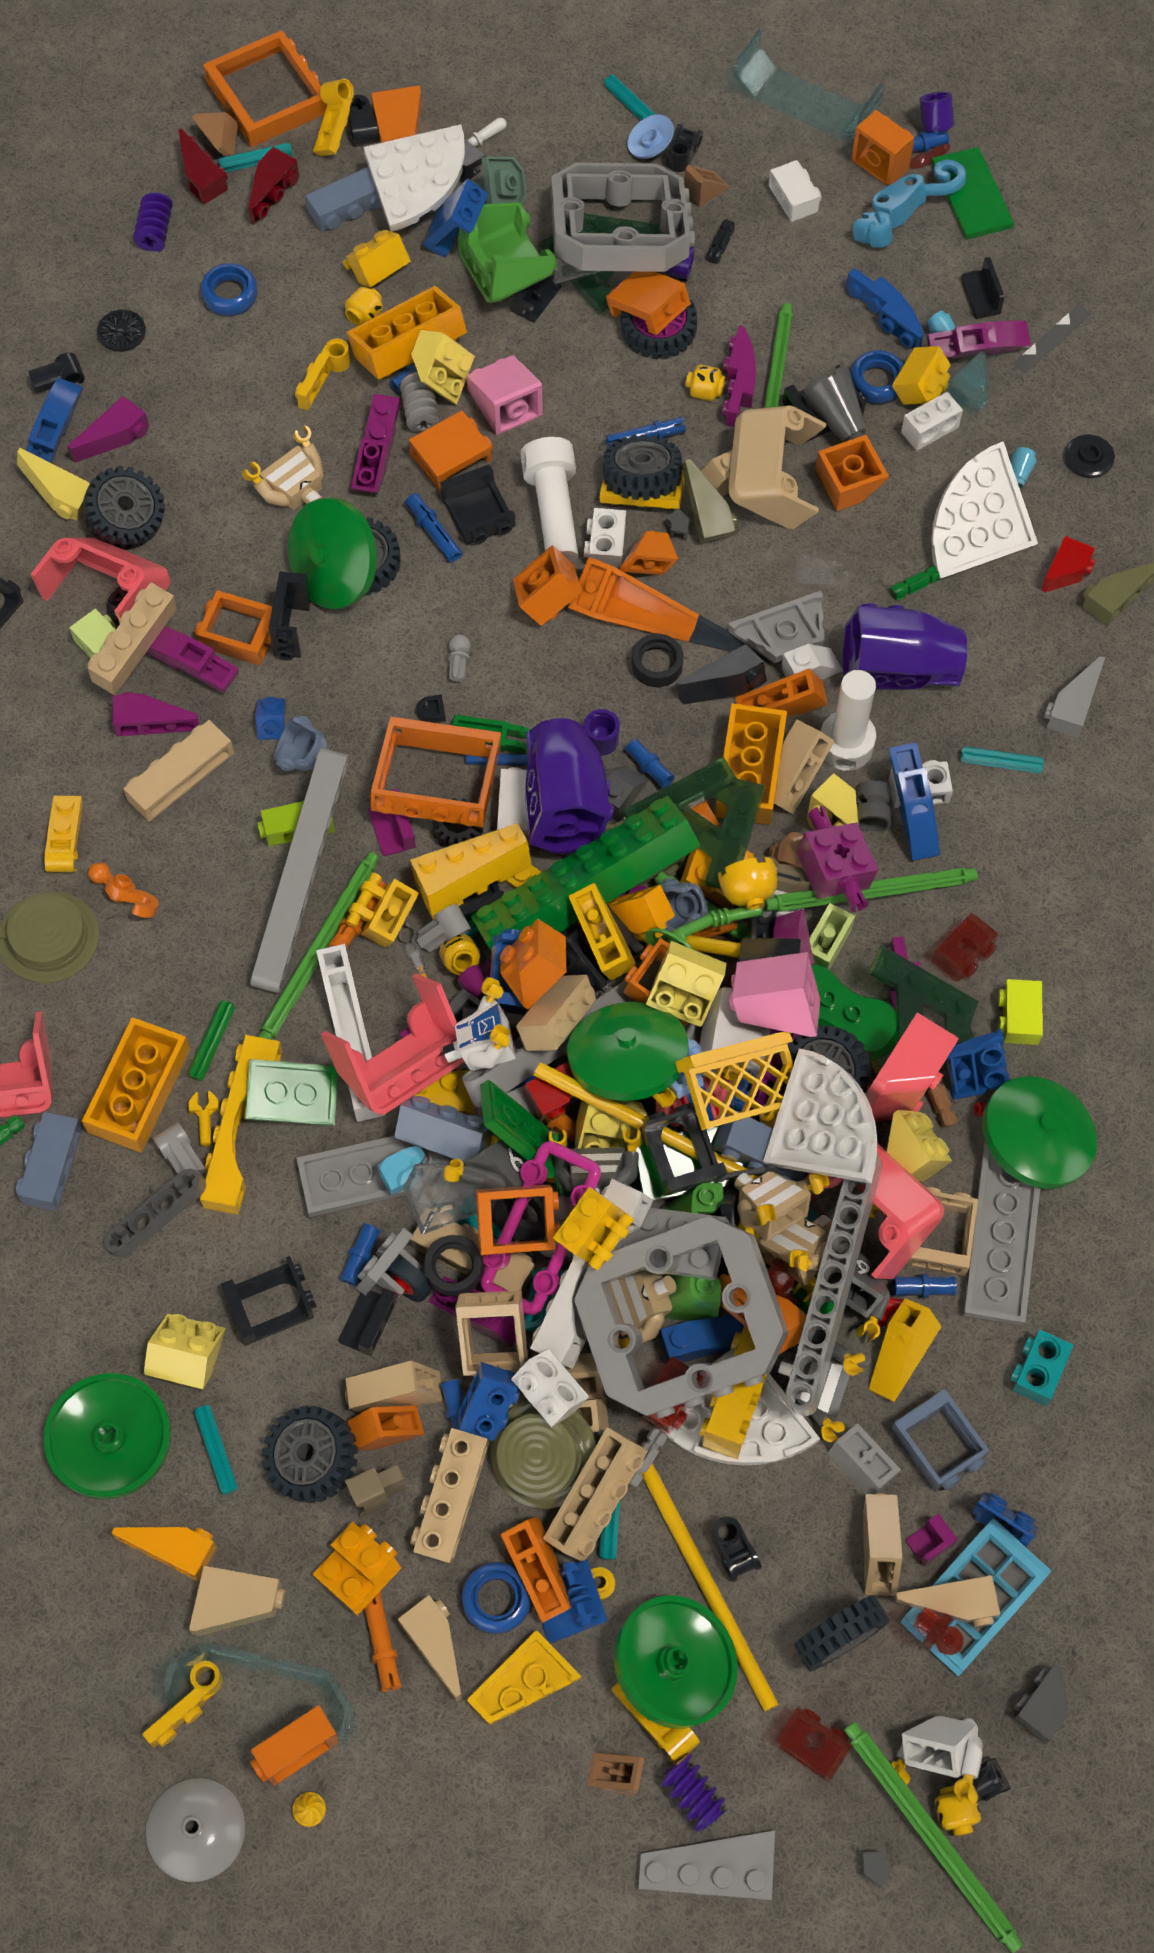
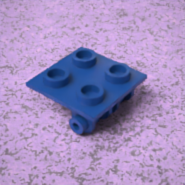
[971,1492,1038,1547]
[543,1559,608,1644]

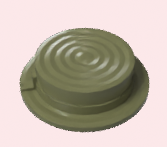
[0,891,99,983]
[490,1400,596,1509]

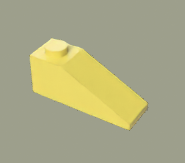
[17,448,90,521]

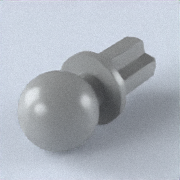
[448,634,471,683]

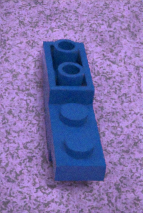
[846,268,924,349]
[20,378,83,471]
[888,742,940,861]

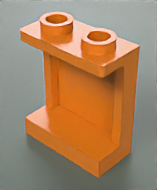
[606,271,691,335]
[409,410,493,490]

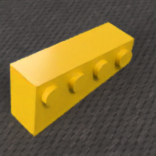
[410,823,532,920]
[699,1326,768,1459]

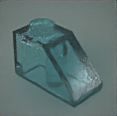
[947,351,990,414]

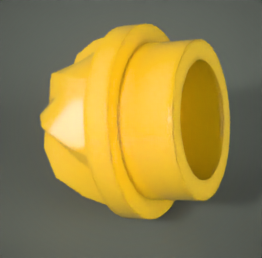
[293,1792,326,1827]

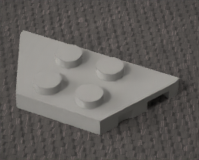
[727,591,824,663]

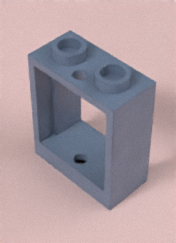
[891,1389,989,1491]

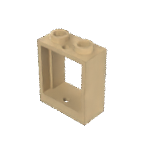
[905,1187,978,1276]
[456,1291,528,1376]

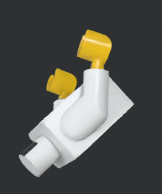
[443,977,516,1071]
[890,1716,983,1805]

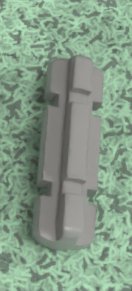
[629,1427,668,1487]

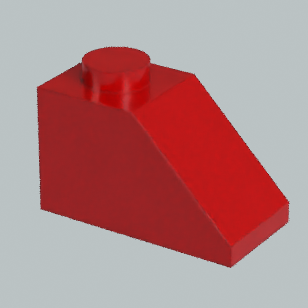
[1041,536,1096,593]
[523,1061,576,1121]

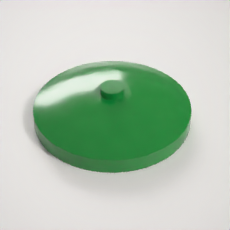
[288,498,377,609]
[567,1002,689,1101]
[982,1076,1097,1189]
[44,1373,171,1500]
[614,1595,738,1729]

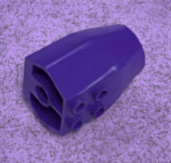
[842,603,967,690]
[525,718,613,854]

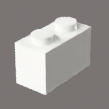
[769,160,821,222]

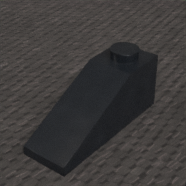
[676,644,767,704]

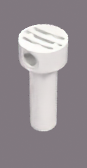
[520,437,578,563]
[821,670,876,771]

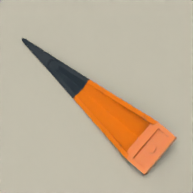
[569,557,782,664]

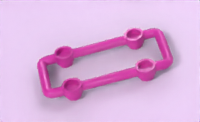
[481,1141,601,1315]

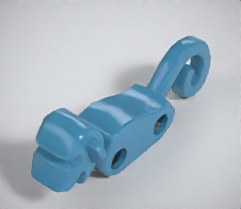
[853,160,966,248]

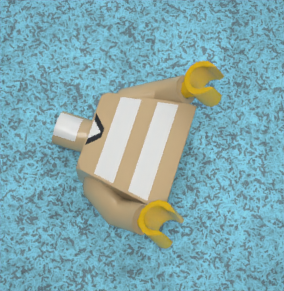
[242,425,324,510]
[734,1172,830,1241]
[738,1215,832,1286]
[608,1270,676,1348]

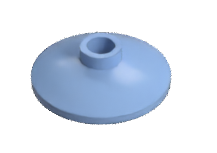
[628,115,674,159]

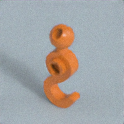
[88,862,159,918]

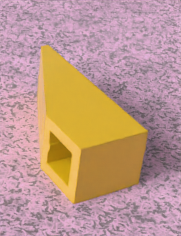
[868,1298,942,1402]

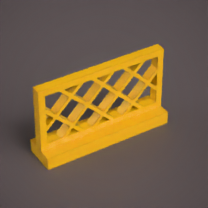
[675,1031,794,1130]

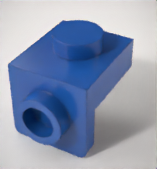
[255,697,286,740]

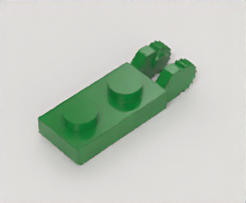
[452,715,530,754]

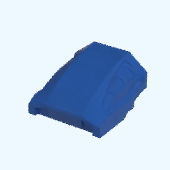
[947,1028,1010,1100]

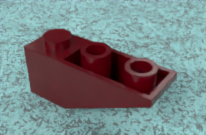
[178,128,228,205]
[248,147,299,225]

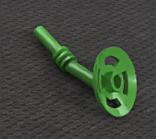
[645,907,762,950]

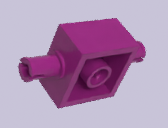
[796,806,879,912]

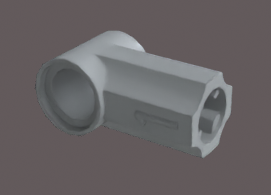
[417,903,471,952]
[152,1122,206,1183]

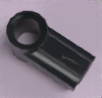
[28,352,85,393]

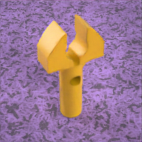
[188,1091,220,1147]

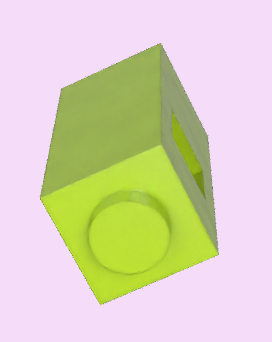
[257,801,335,847]

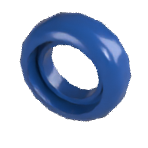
[201,263,258,316]
[850,350,904,404]
[461,1562,532,1635]

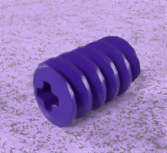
[133,193,173,252]
[662,1753,730,1832]

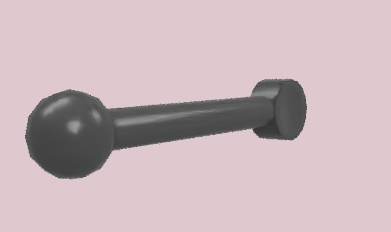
[717,1164,778,1182]

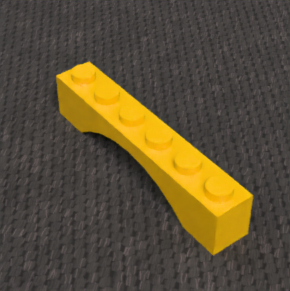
[199,1035,282,1215]

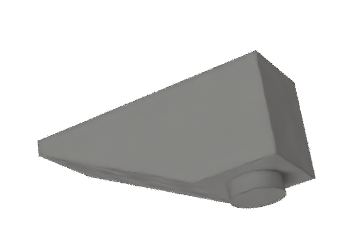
[1044,656,1105,738]

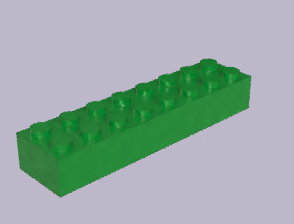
[471,796,701,951]

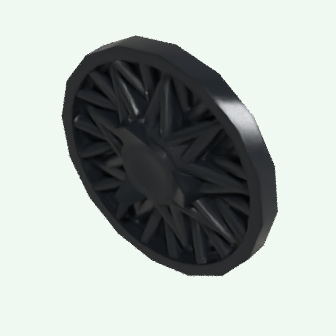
[97,309,146,352]
[1065,434,1115,478]

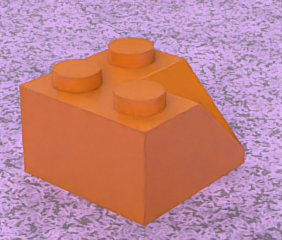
[851,110,915,186]
[815,435,889,511]
[513,545,582,626]
[500,919,566,1010]

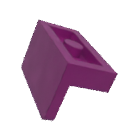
[368,788,416,856]

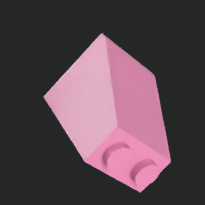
[467,355,543,435]
[729,952,820,1037]

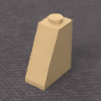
[345,1360,443,1413]
[863,1493,903,1596]
[189,1566,286,1636]

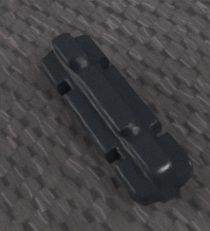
[706,219,735,264]

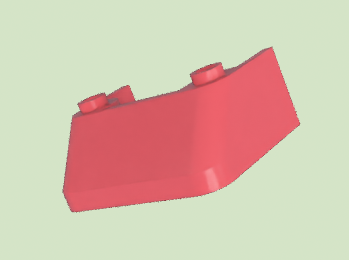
[30,538,171,621]
[321,973,464,1114]
[0,1011,52,1118]
[865,1012,959,1122]
[804,1144,944,1279]

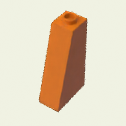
[371,85,422,143]

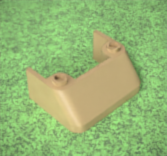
[729,406,826,529]

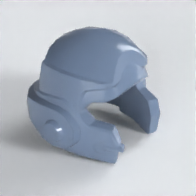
[274,716,327,772]
[660,877,708,932]

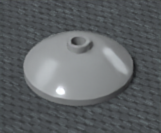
[146,1778,245,1882]

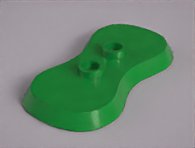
[811,963,903,1061]

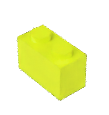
[998,979,1043,1045]

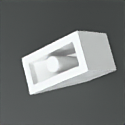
[781,644,843,679]

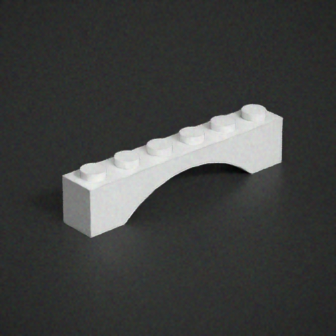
[316,944,386,1122]
[530,1179,653,1369]

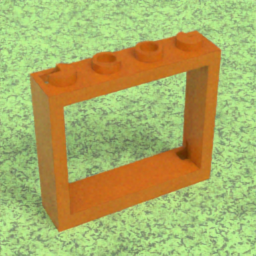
[203,30,327,147]
[371,716,501,827]

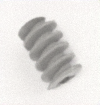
[400,372,440,432]

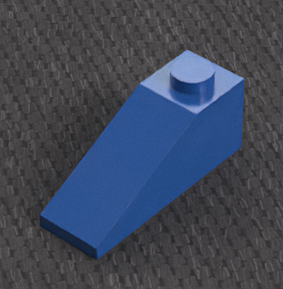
[660,1315,744,1367]

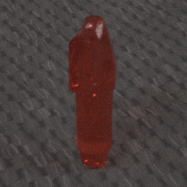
[910,144,950,170]

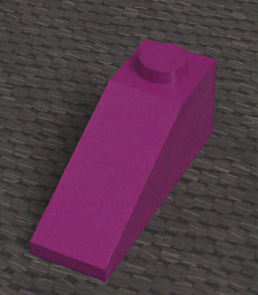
[67,396,149,463]
[113,692,200,737]

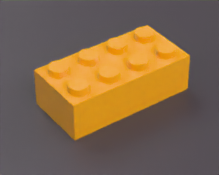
[347,286,467,380]
[715,703,787,825]
[82,1017,191,1153]

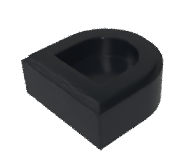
[416,694,446,723]

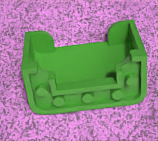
[458,202,557,303]
[661,1183,723,1321]

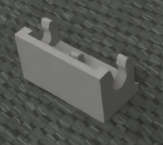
[828,1423,901,1494]

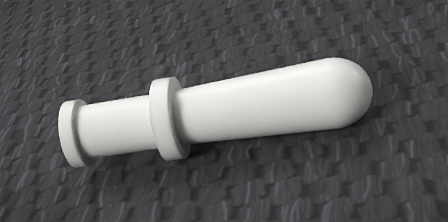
[467,118,507,147]

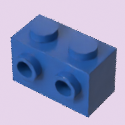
[458,1362,520,1441]

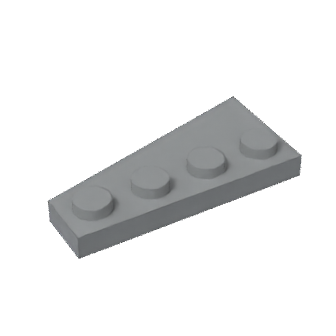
[638,1830,775,1901]

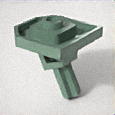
[463,156,527,204]

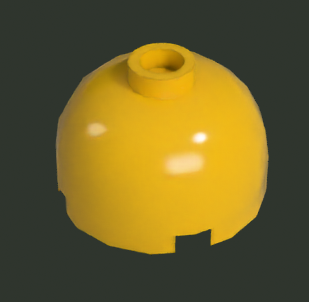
[718,857,778,910]

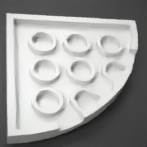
[364,125,465,232]
[931,441,1038,580]
[763,1049,877,1183]
[645,1350,820,1466]

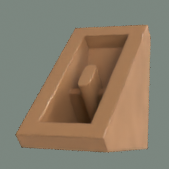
[192,112,238,157]
[684,164,730,207]
[587,1753,644,1797]

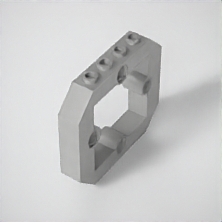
[551,163,695,272]
[574,1216,789,1419]

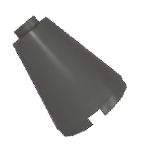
[801,367,866,442]

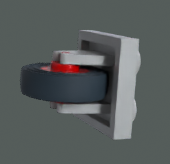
[356,1228,432,1302]

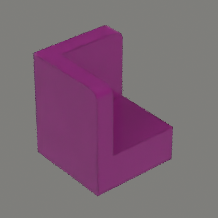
[906,1513,958,1566]

